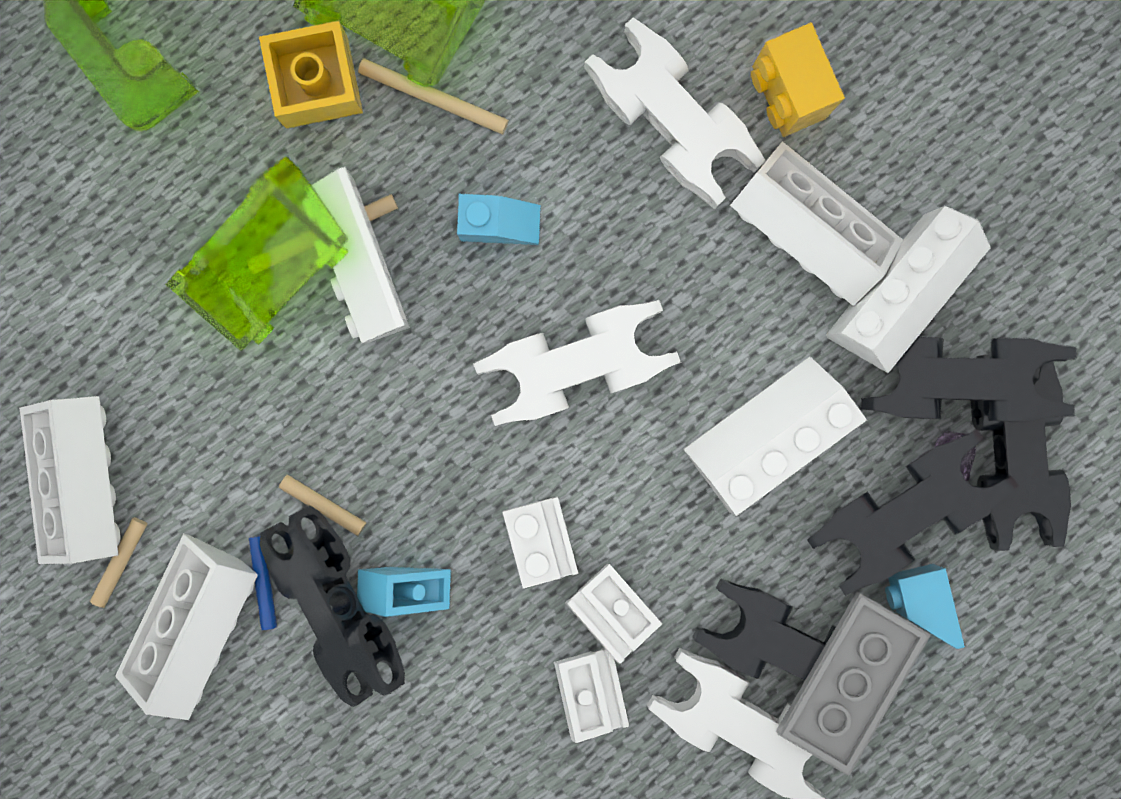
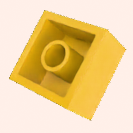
[259,21,363,129]
[751,22,845,137]

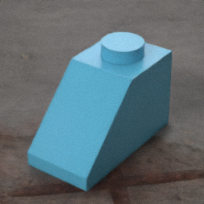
[457,194,541,245]
[885,564,965,649]
[357,567,451,617]

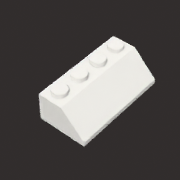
[730,141,903,306]
[302,167,410,344]
[826,206,991,373]
[683,357,867,516]
[20,396,121,564]
[115,533,258,720]

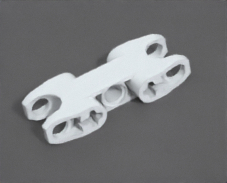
[584,18,766,209]
[473,300,681,426]
[647,648,825,799]

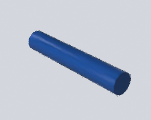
[249,536,277,630]

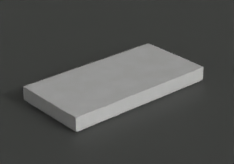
[776,592,931,776]

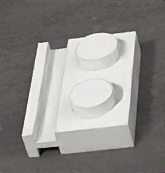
[503,496,578,588]
[565,564,662,664]
[554,648,629,743]

